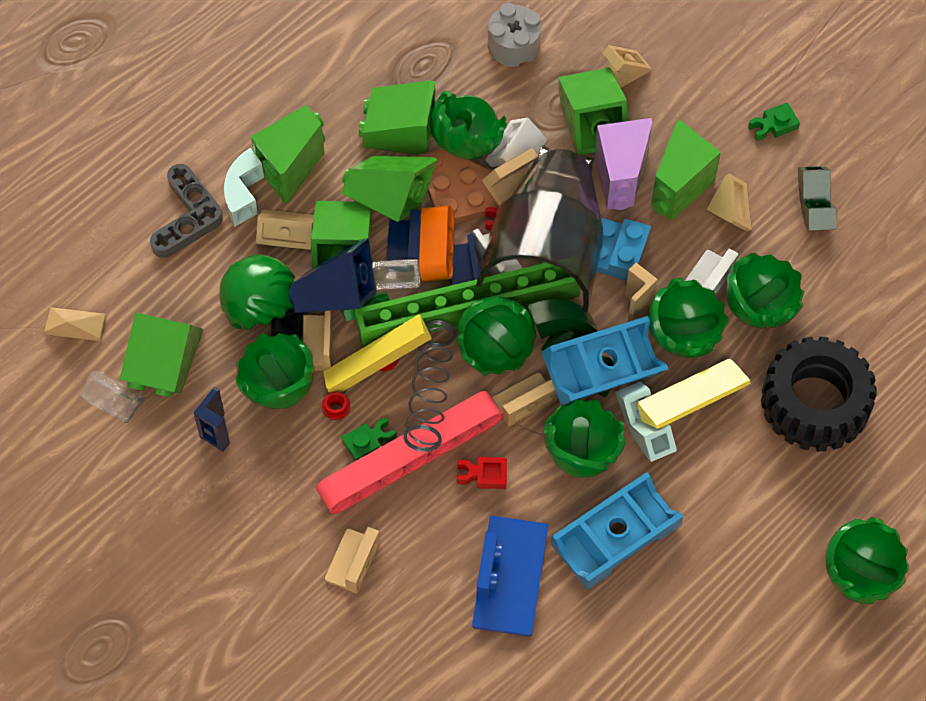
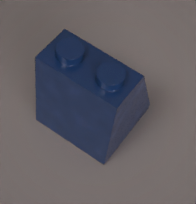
[289,238,377,313]

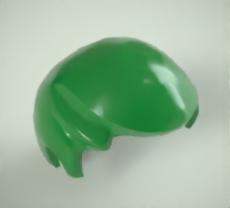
[430,91,507,160]
[726,253,804,329]
[219,254,295,330]
[648,278,728,358]
[457,296,536,376]
[235,333,315,409]
[543,399,626,478]
[825,517,909,604]

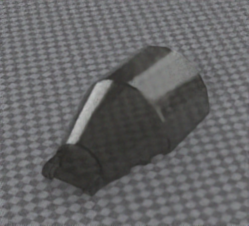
[476,146,604,313]

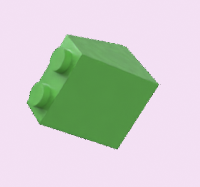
[558,67,628,156]
[359,81,436,155]
[251,105,325,204]
[651,119,721,221]
[342,156,438,222]
[311,201,372,268]
[119,312,203,397]

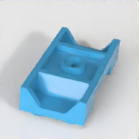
[528,196,651,281]
[541,316,668,406]
[551,472,684,590]

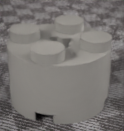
[488,3,541,67]

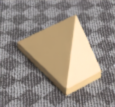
[706,173,752,232]
[44,307,106,341]

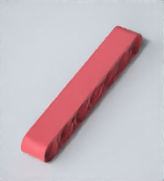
[316,391,503,514]

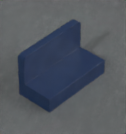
[386,209,421,272]
[450,233,480,286]
[194,387,230,452]

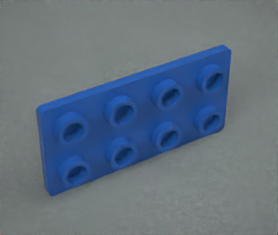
[472,516,548,637]

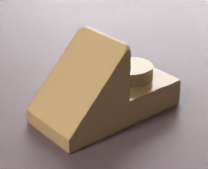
[602,45,652,88]

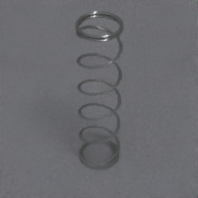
[403,320,456,452]

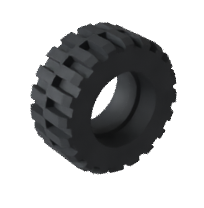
[761,336,877,452]

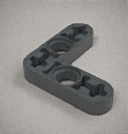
[150,164,223,258]

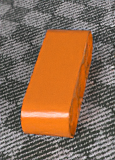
[419,205,454,282]

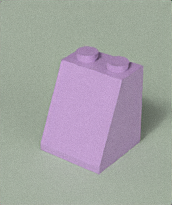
[594,118,653,210]

